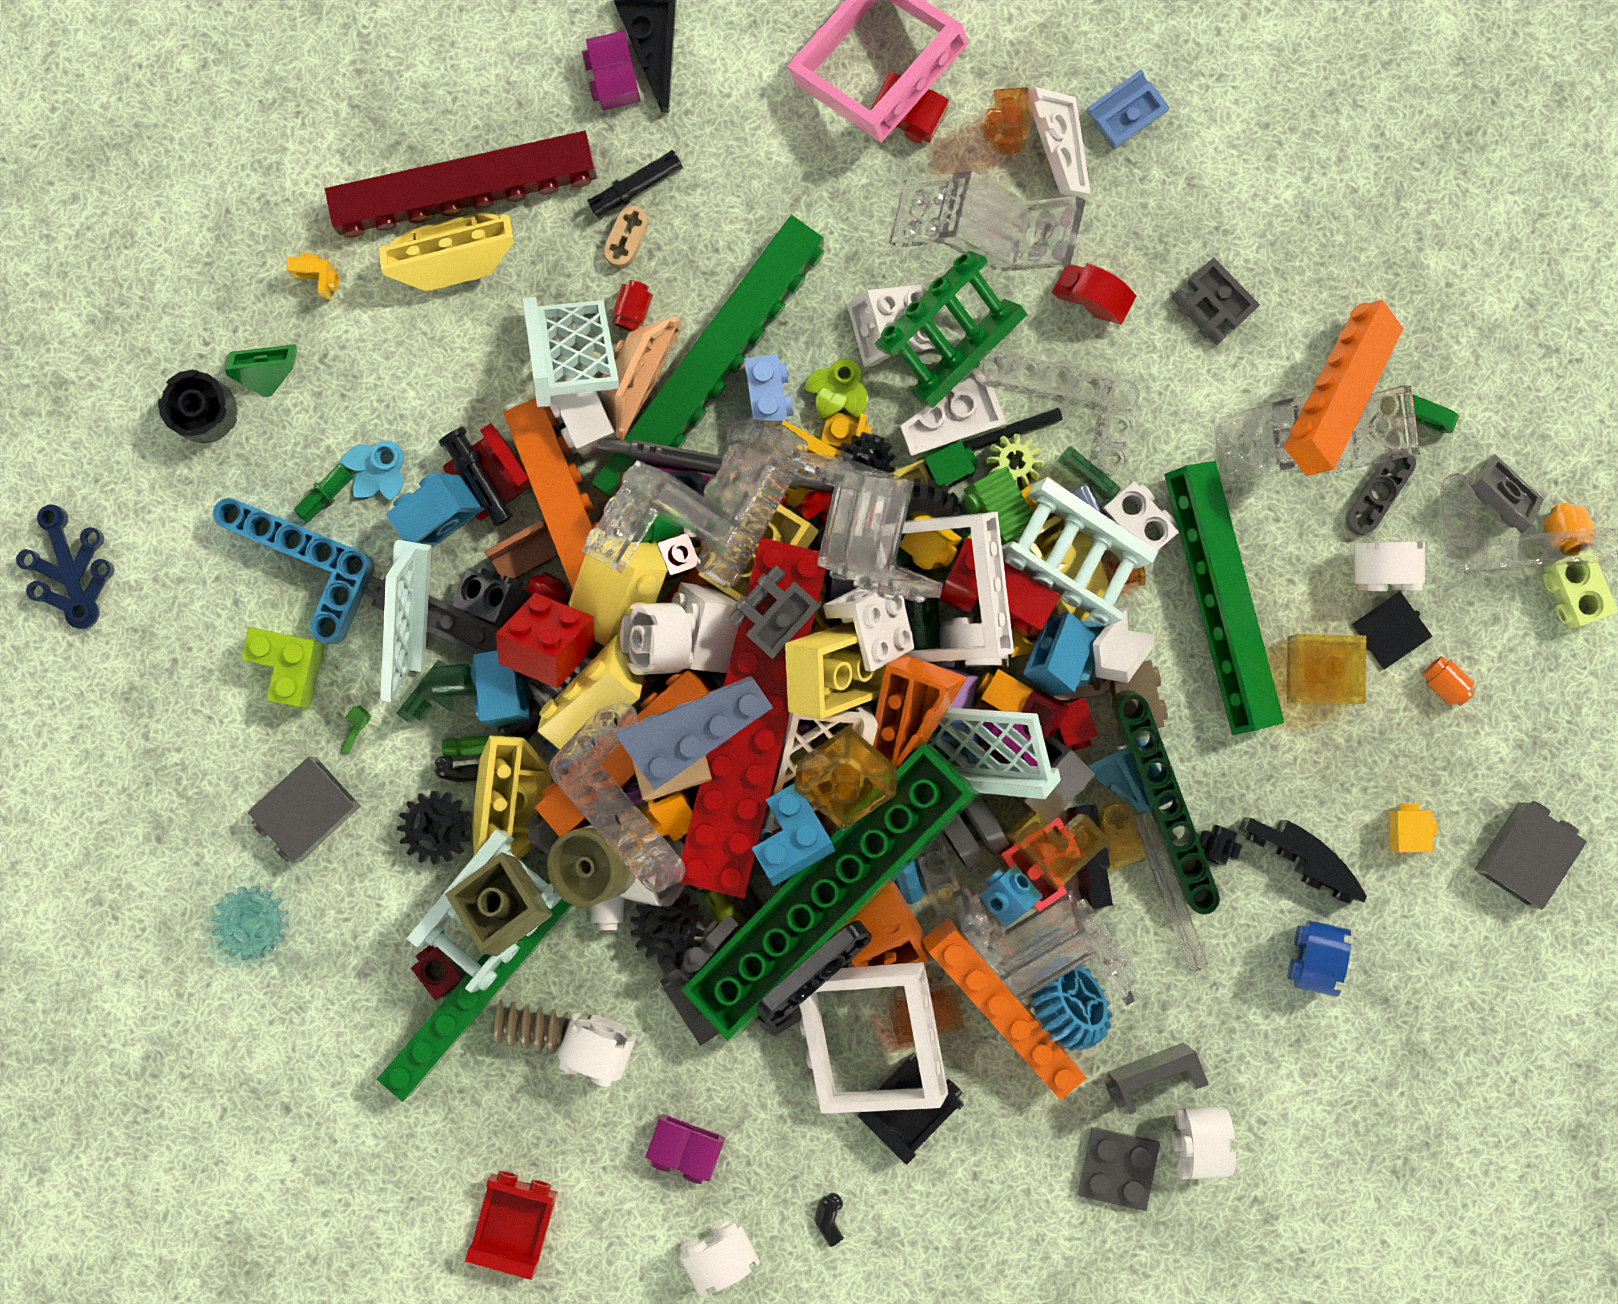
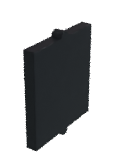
[1352,591,1433,670]

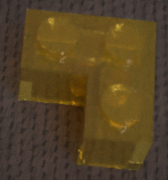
[1005,811,1111,889]

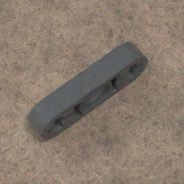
[1345,448,1416,535]

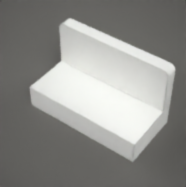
[1093,608,1154,683]

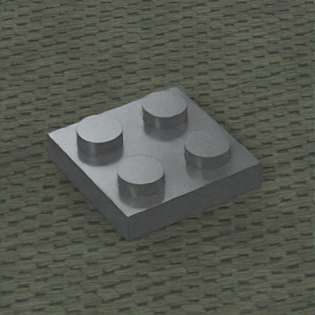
[1471,454,1544,534]
[1078,1126,1160,1211]

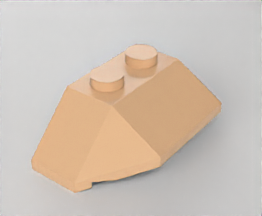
[600,316,682,441]

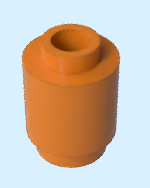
[1422,656,1475,706]

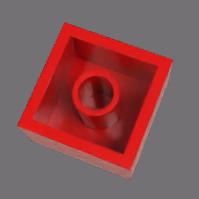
[496,593,595,689]

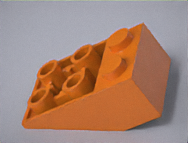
[851,881,929,967]

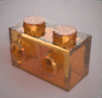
[983,87,1031,155]
[888,987,965,1045]

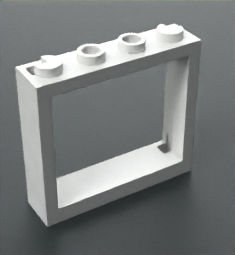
[869,512,1014,662]
[800,962,948,1114]

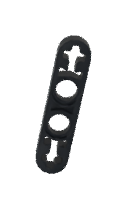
[756,920,872,1025]

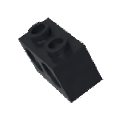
[451,567,533,627]

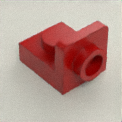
[796,490,836,530]

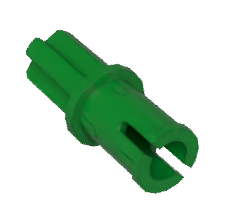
[294,462,354,522]

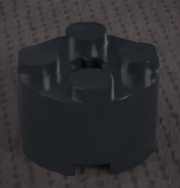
[158,369,238,444]

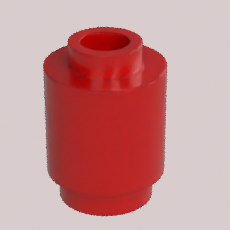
[612,280,653,331]

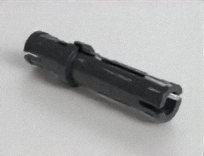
[587,149,683,219]

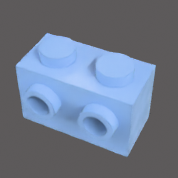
[744,354,793,432]

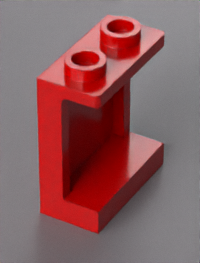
[465,1171,558,1280]

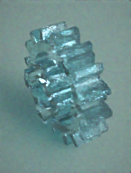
[211,885,289,960]

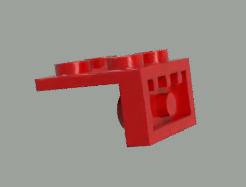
[443,423,532,521]

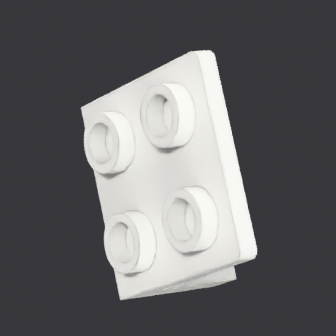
[847,285,936,368]
[823,582,914,671]

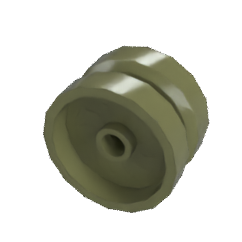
[547,823,639,907]

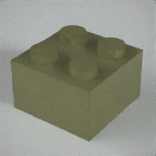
[445,852,553,957]

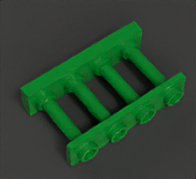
[874,251,1028,408]

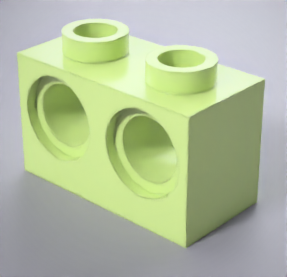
[1543,549,1618,629]

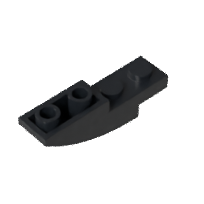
[1239,817,1367,905]

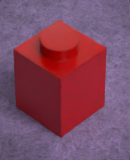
[1056,697,1098,752]

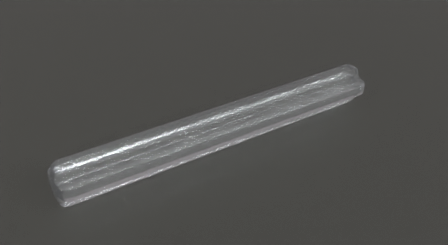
[1133,810,1208,972]

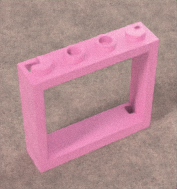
[787,0,969,143]

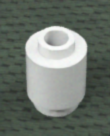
[590,895,624,930]

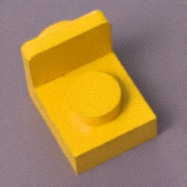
[821,413,872,450]

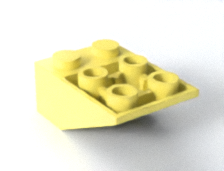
[1016,515,1109,621]

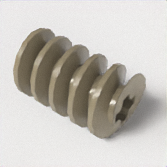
[493,999,568,1054]

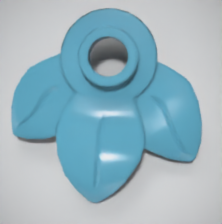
[340,441,404,500]

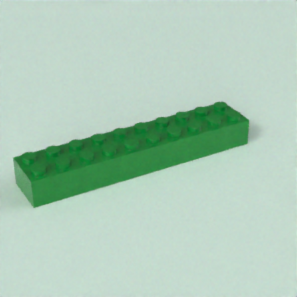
[681,743,980,1041]

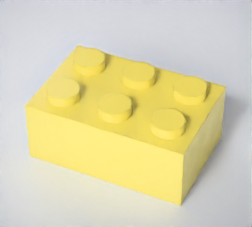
[785,622,886,720]

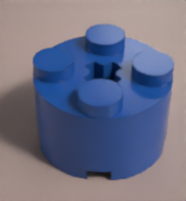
[1287,920,1351,997]

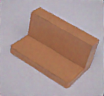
[484,519,559,580]

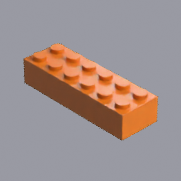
[534,668,720,837]

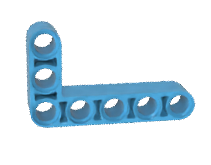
[213,498,374,644]

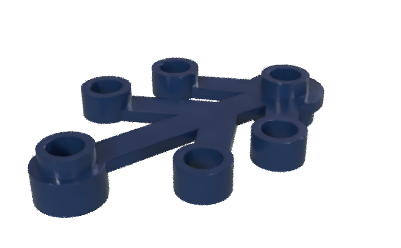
[16,504,115,629]

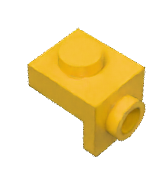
[286,253,339,300]

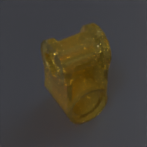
[1098,802,1146,870]

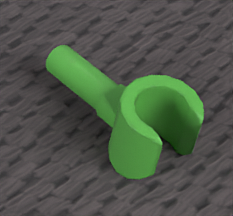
[341,705,371,754]

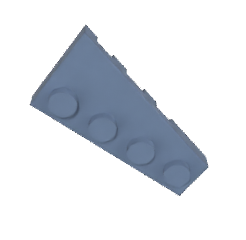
[612,676,773,790]

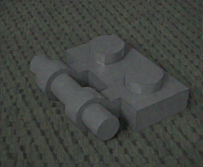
[1171,257,1260,345]
[728,565,821,659]
[680,915,738,981]

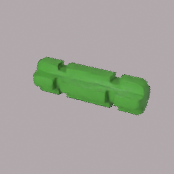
[442,734,502,757]

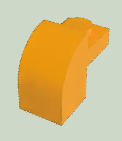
[626,788,692,848]

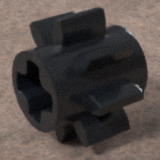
[1199,825,1243,866]

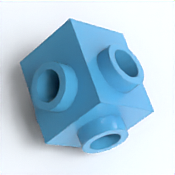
[978,865,1042,928]

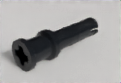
[438,427,513,527]

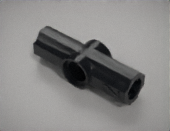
[1066,804,1113,910]

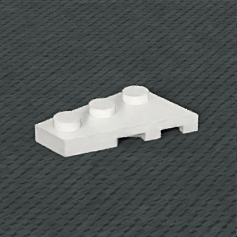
[1025,87,1091,197]
[900,364,1007,460]

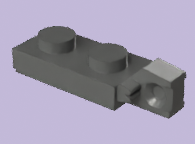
[657,957,719,1046]

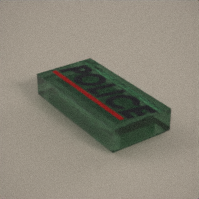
[1057,446,1121,504]

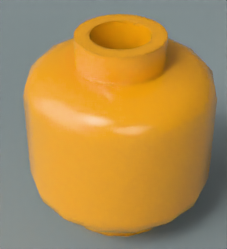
[1543,503,1596,555]

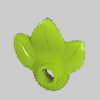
[804,359,868,419]

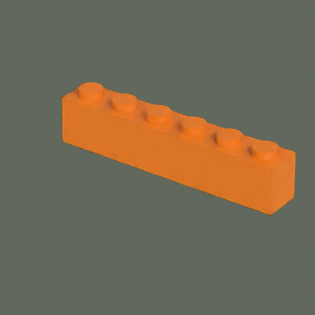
[1283,299,1403,476]
[503,398,606,590]
[922,918,1087,1100]

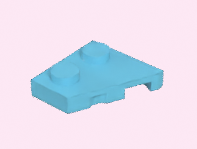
[1087,739,1173,815]

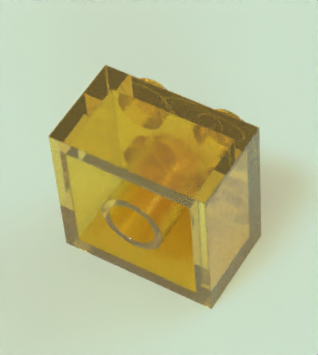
[1287,634,1366,706]
[794,725,897,830]

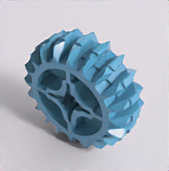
[1028,957,1112,1052]

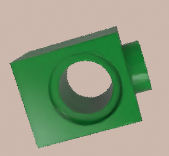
[923,441,977,488]

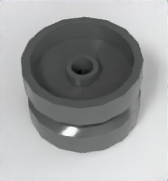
[942,795,1010,872]

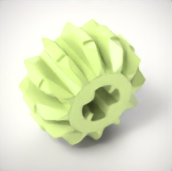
[985,434,1043,489]

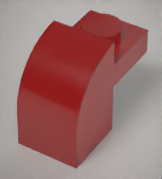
[1052,263,1137,325]
[937,537,978,613]

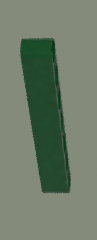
[1112,690,1220,915]

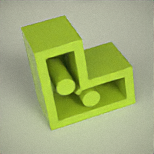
[241,627,325,709]

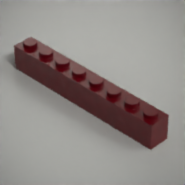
[324,130,597,238]

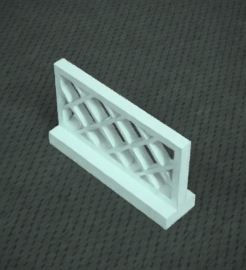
[523,297,619,407]
[380,540,431,702]
[926,708,1061,799]

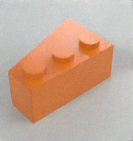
[869,654,968,772]

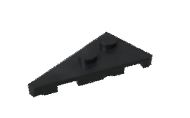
[613,0,677,113]

